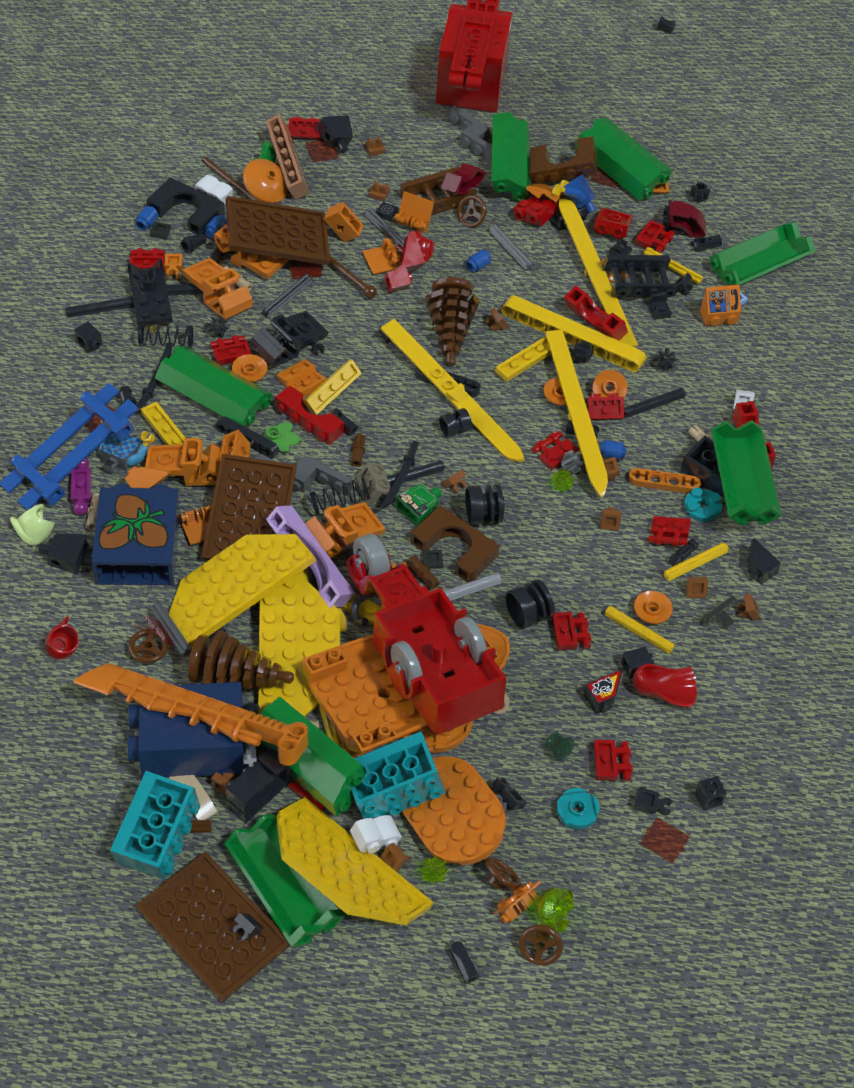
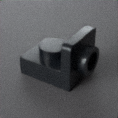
[648,292,672,320]

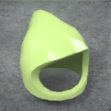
[10,504,55,545]

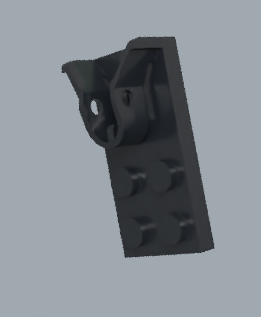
[127,259,173,326]

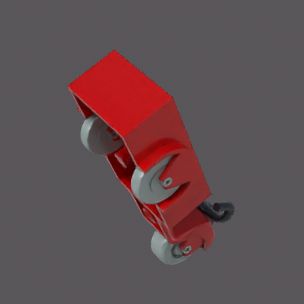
[346,533,507,736]

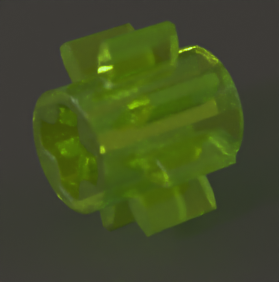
[551,469,575,493]
[420,856,449,885]

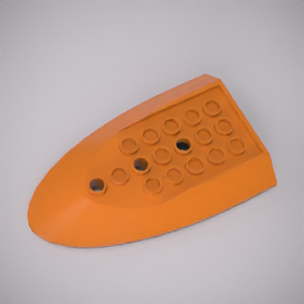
[302,623,510,754]

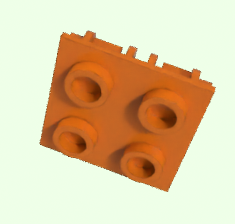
[394,191,434,233]
[362,238,401,275]
[179,504,212,545]
[493,881,541,924]

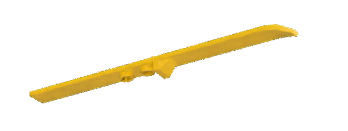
[559,198,638,347]
[381,319,525,462]
[545,330,608,498]

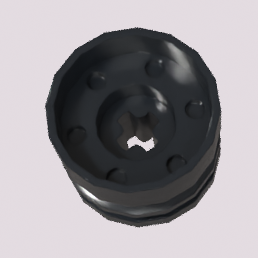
[465,483,505,526]
[505,579,555,629]

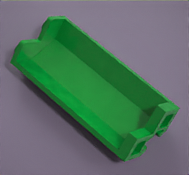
[492,112,530,202]
[575,118,672,200]
[709,221,816,286]
[155,346,272,427]
[711,421,782,525]
[256,696,365,817]
[224,814,345,947]

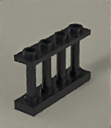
[602,255,679,298]

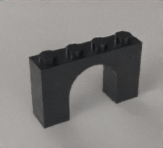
[146,177,225,235]

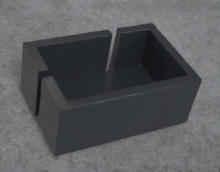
[226,747,290,824]

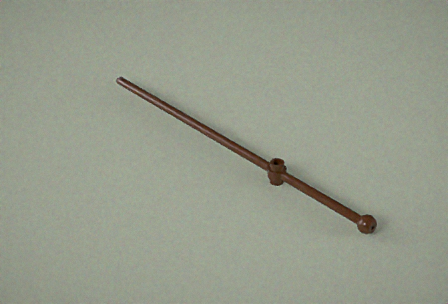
[202,156,377,299]

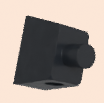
[316,115,353,153]
[39,533,88,575]

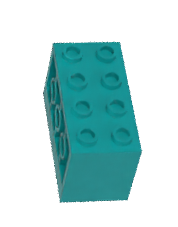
[351,731,446,819]
[110,771,200,880]

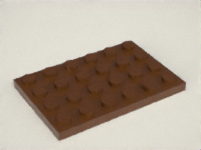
[225,196,330,265]
[201,454,297,561]
[136,852,291,1003]

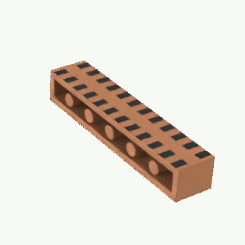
[266,114,310,200]

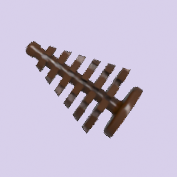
[424,277,479,366]
[188,630,294,689]

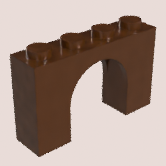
[529,136,597,184]
[410,505,500,583]

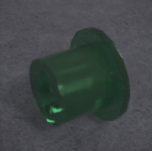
[546,732,574,761]

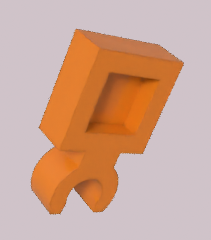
[164,253,183,279]

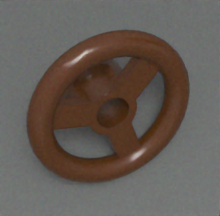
[457,195,487,228]
[128,629,169,663]
[485,857,521,889]
[519,924,563,966]

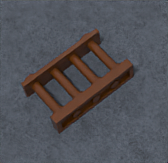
[400,166,477,216]

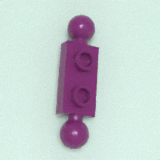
[71,458,91,516]

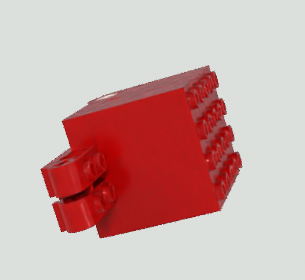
[436,0,513,112]

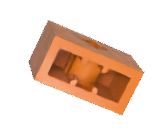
[324,202,364,242]
[219,430,251,462]

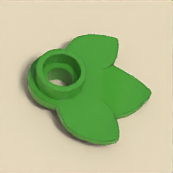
[264,423,301,452]

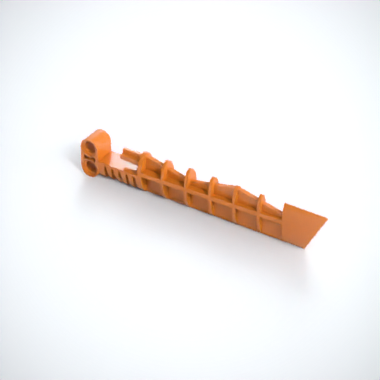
[73,663,308,766]

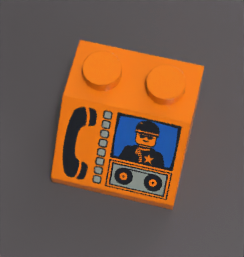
[700,285,741,326]

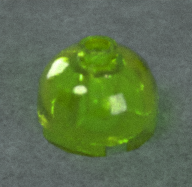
[534,887,574,933]

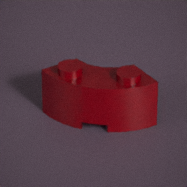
[441,163,486,194]
[669,201,707,238]

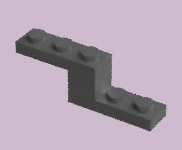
[449,105,492,163]
[257,454,352,494]

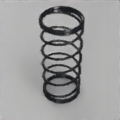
[138,323,193,348]
[310,476,371,515]

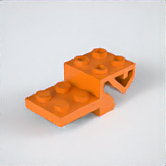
[214,224,289,279]
[182,258,253,319]
[145,438,221,486]
[305,502,386,558]

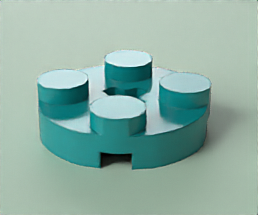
[684,487,722,522]
[556,788,599,830]

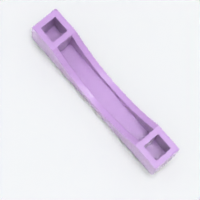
[266,506,355,608]

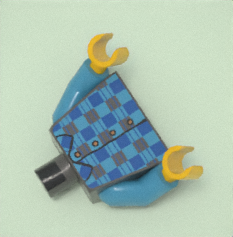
[99,420,155,473]

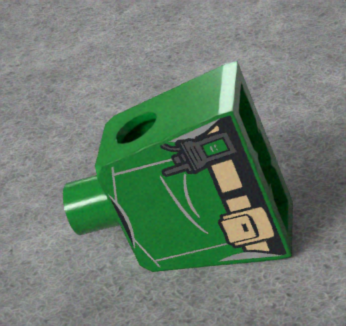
[395,484,442,526]

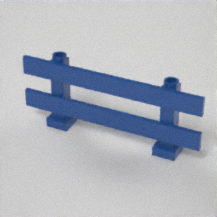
[0,383,139,510]

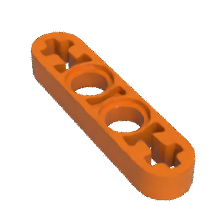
[628,468,701,493]

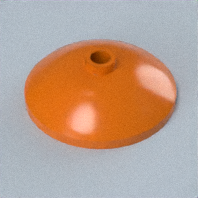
[243,159,289,204]

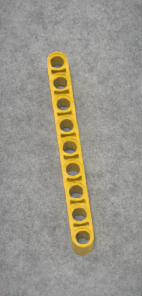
[501,295,646,373]

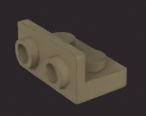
[356,462,391,505]

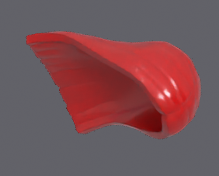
[633,664,697,707]

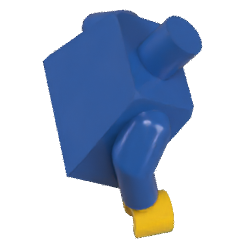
[552,174,596,214]

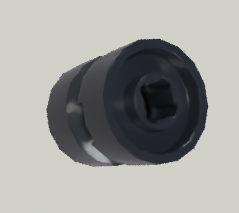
[439,408,472,438]

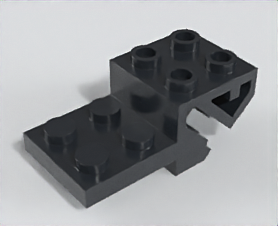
[250,311,329,367]

